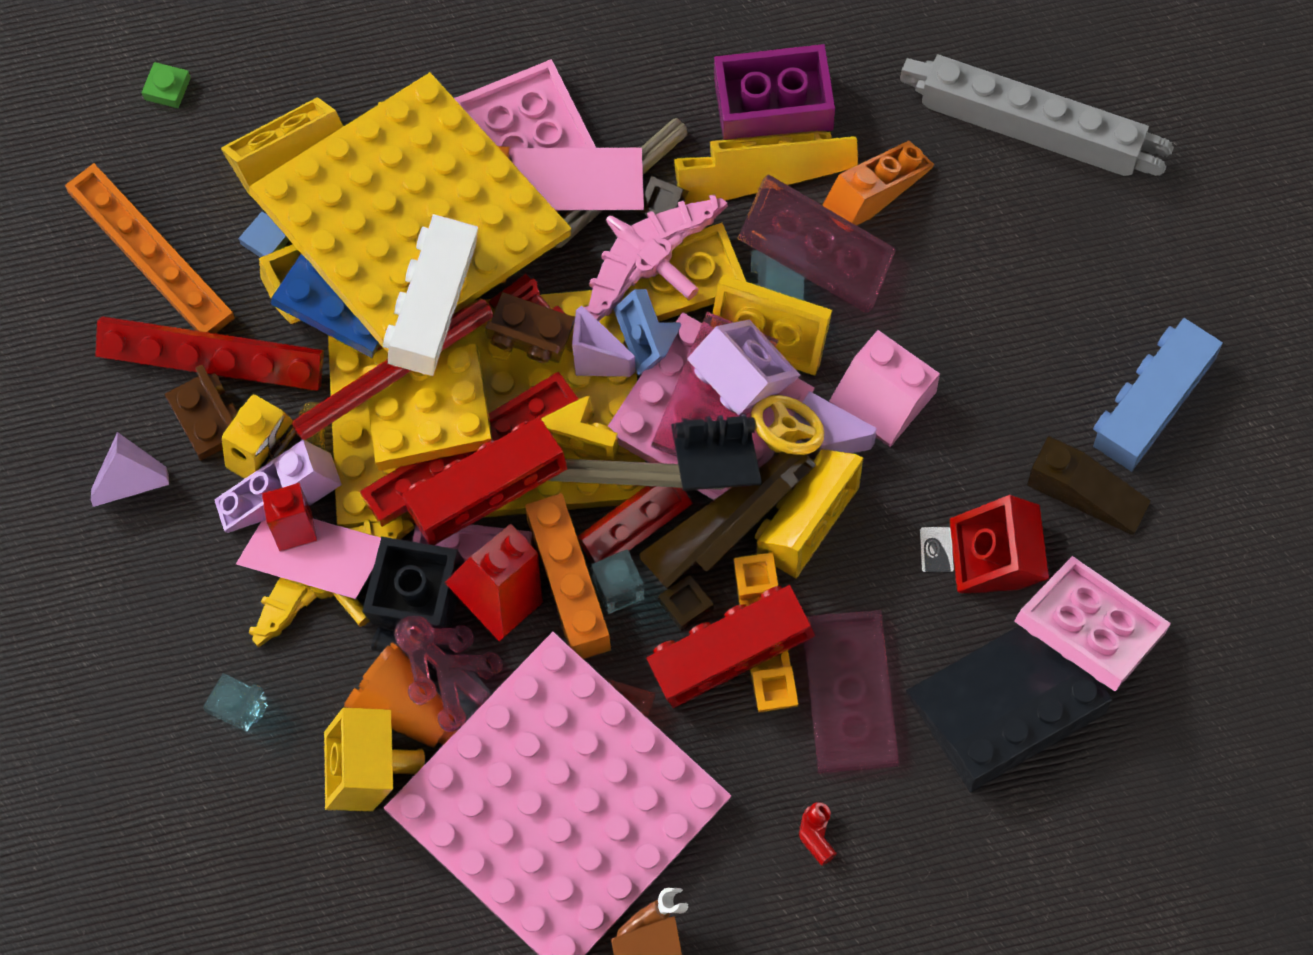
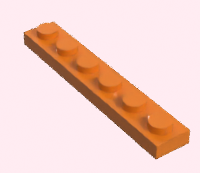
[65,163,235,334]

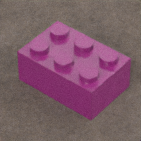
[714,44,835,140]

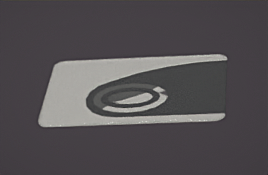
[920,527,954,572]

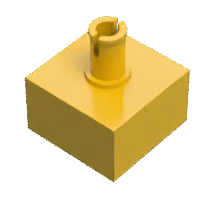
[324,708,425,811]

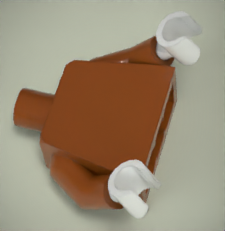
[611,888,688,955]

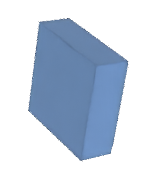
[238,211,289,257]

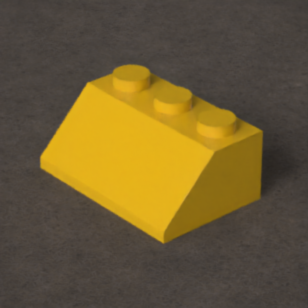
[221,97,344,199]
[755,449,863,579]

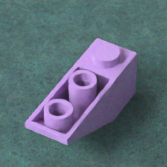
[215,440,342,533]

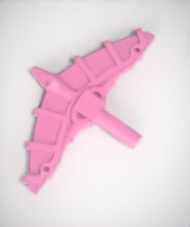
[584,195,728,321]

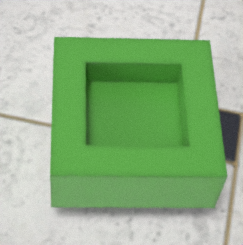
[141,62,191,108]

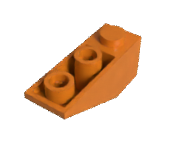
[822,141,935,230]

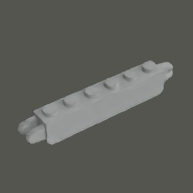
[900,54,1174,176]

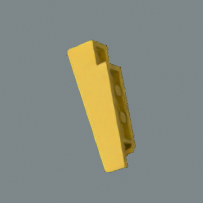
[674,131,858,205]

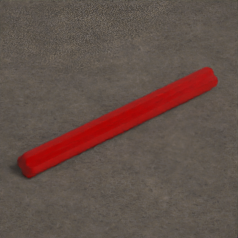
[292,299,493,440]

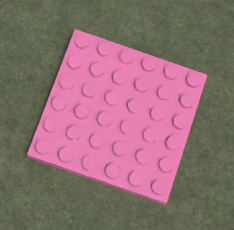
[384,631,731,955]

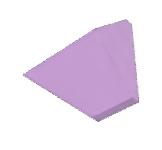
[572,305,636,377]
[91,432,169,507]

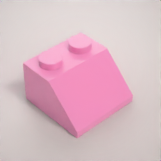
[829,330,940,447]

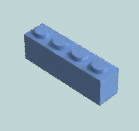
[1093,318,1223,472]

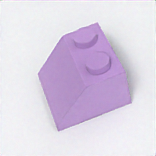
[687,319,800,416]

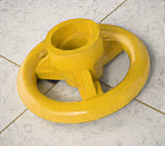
[751,395,825,455]

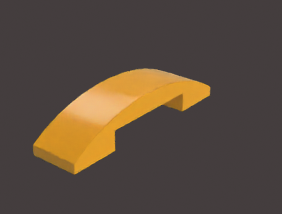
[733,552,798,712]

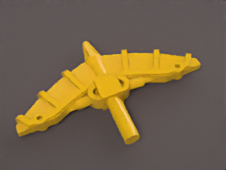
[249,515,415,648]

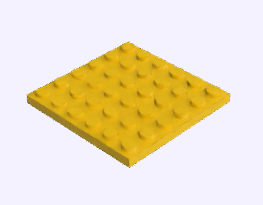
[249,72,572,353]

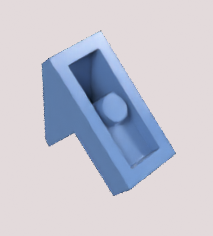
[613,289,681,375]

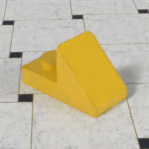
[541,396,619,461]

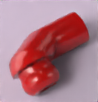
[799,802,837,866]

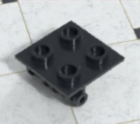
[671,414,761,491]

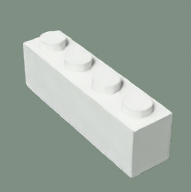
[383,214,478,376]

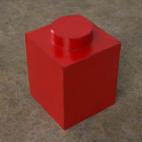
[261,483,317,551]

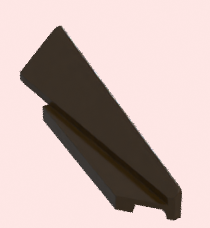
[640,451,816,588]

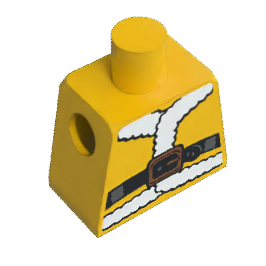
[222,394,296,479]

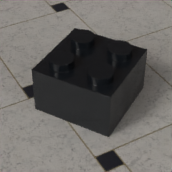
[362,536,465,638]

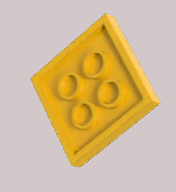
[363,344,493,471]

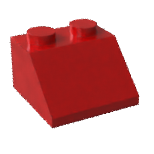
[949,495,1049,594]
[445,524,543,641]

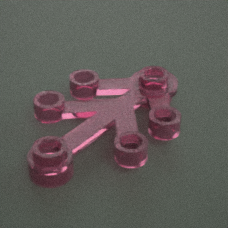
[395,616,503,732]

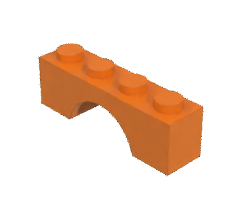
[525,493,611,659]

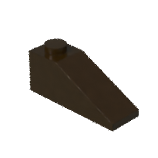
[1027,436,1151,536]

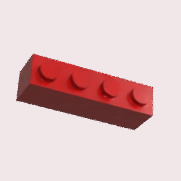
[402,416,567,545]
[646,585,815,708]

